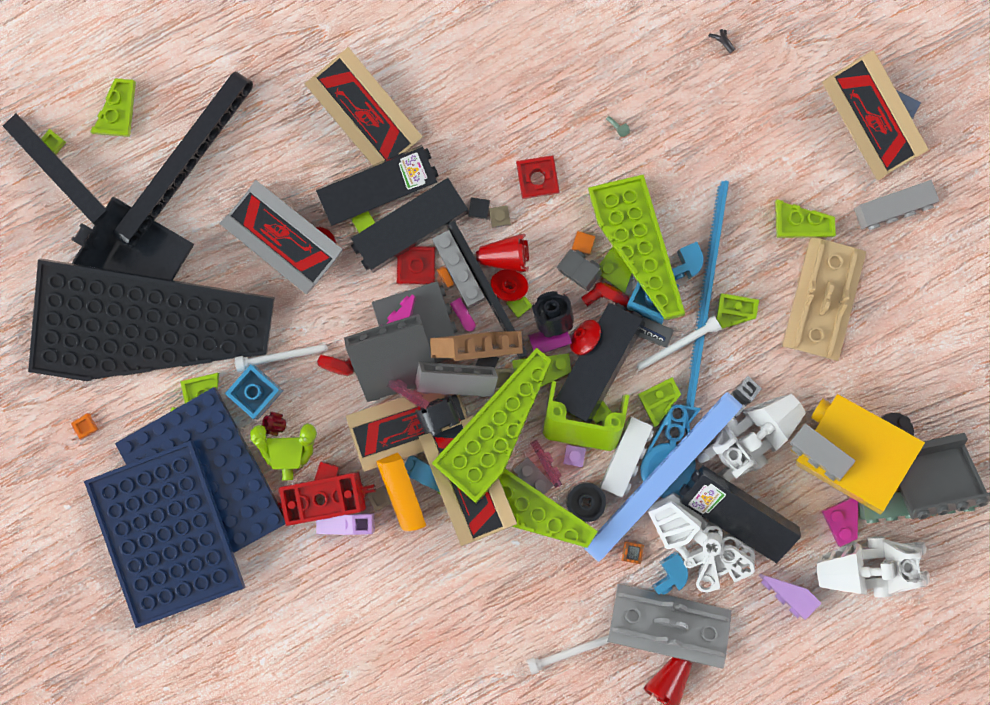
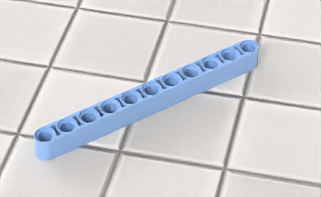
[584,392,743,562]

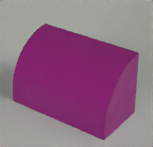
[528,331,572,353]

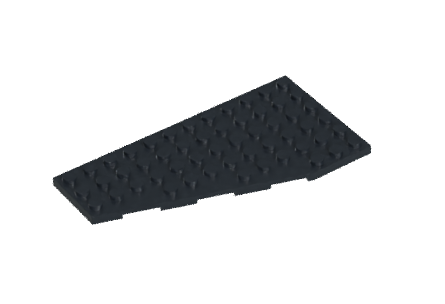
[28,258,275,381]

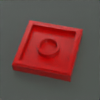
[396,246,436,285]

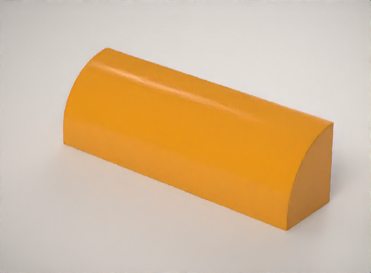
[376,452,427,531]

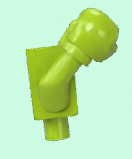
[250,423,317,481]

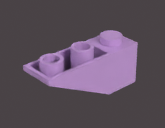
[316,513,375,535]
[759,574,821,620]

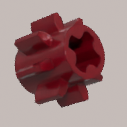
[262,412,286,436]

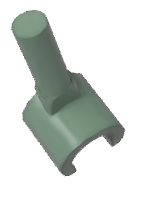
[606,116,630,137]

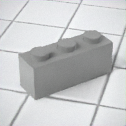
[790,423,855,482]

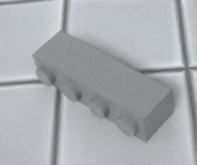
[854,180,939,230]
[432,230,485,309]
[415,362,498,397]

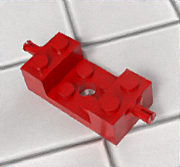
[279,471,376,526]

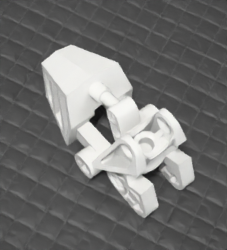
[696,394,806,482]
[648,493,755,593]
[817,536,930,597]

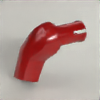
[581,282,630,307]
[317,355,354,376]

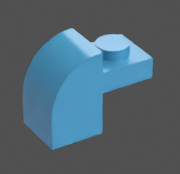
[672,242,703,281]
[405,455,440,492]
[652,551,688,595]

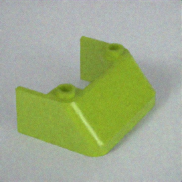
[543,381,629,451]

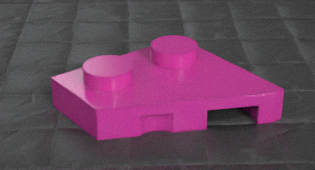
[821,497,858,547]

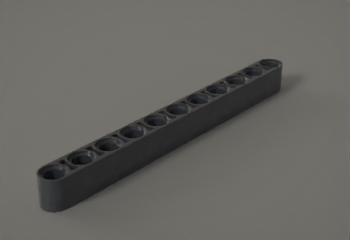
[113,72,253,248]

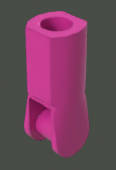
[450,298,476,331]

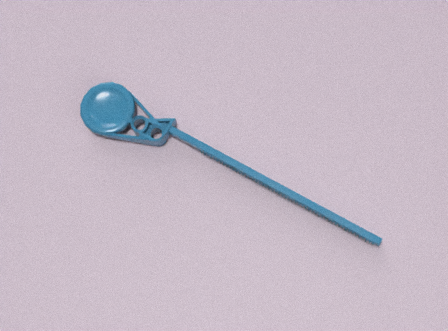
[640,181,729,498]

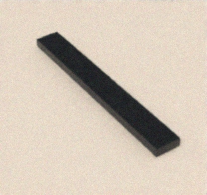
[3,113,109,225]
[447,220,528,359]

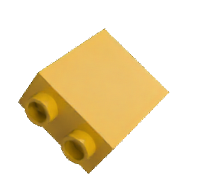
[791,394,925,515]

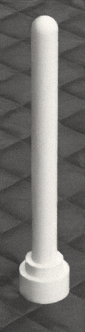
[637,316,722,370]
[235,344,328,372]
[527,635,610,675]

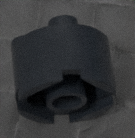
[532,291,574,338]
[415,395,460,435]
[566,482,606,522]

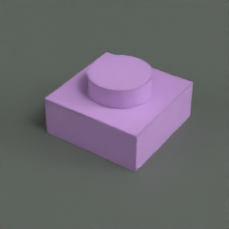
[563,445,586,467]

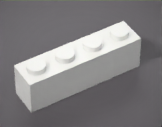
[600,417,654,497]

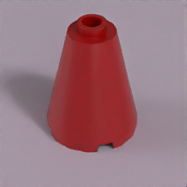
[476,234,529,272]
[643,657,693,705]

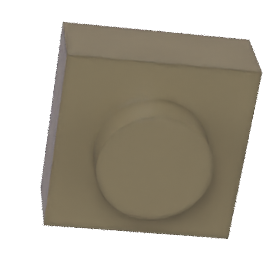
[489,205,511,228]
[495,368,514,388]
[367,486,391,512]

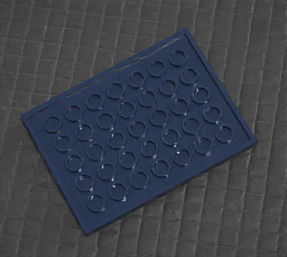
[115,387,285,553]
[84,440,246,628]

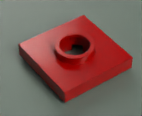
[516,155,560,199]

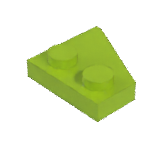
[716,293,759,329]
[637,377,681,427]

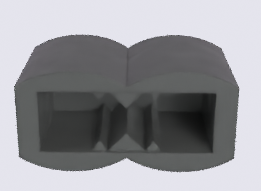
[557,249,602,292]

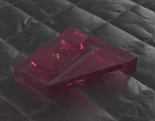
[387,379,430,409]
[530,440,562,488]

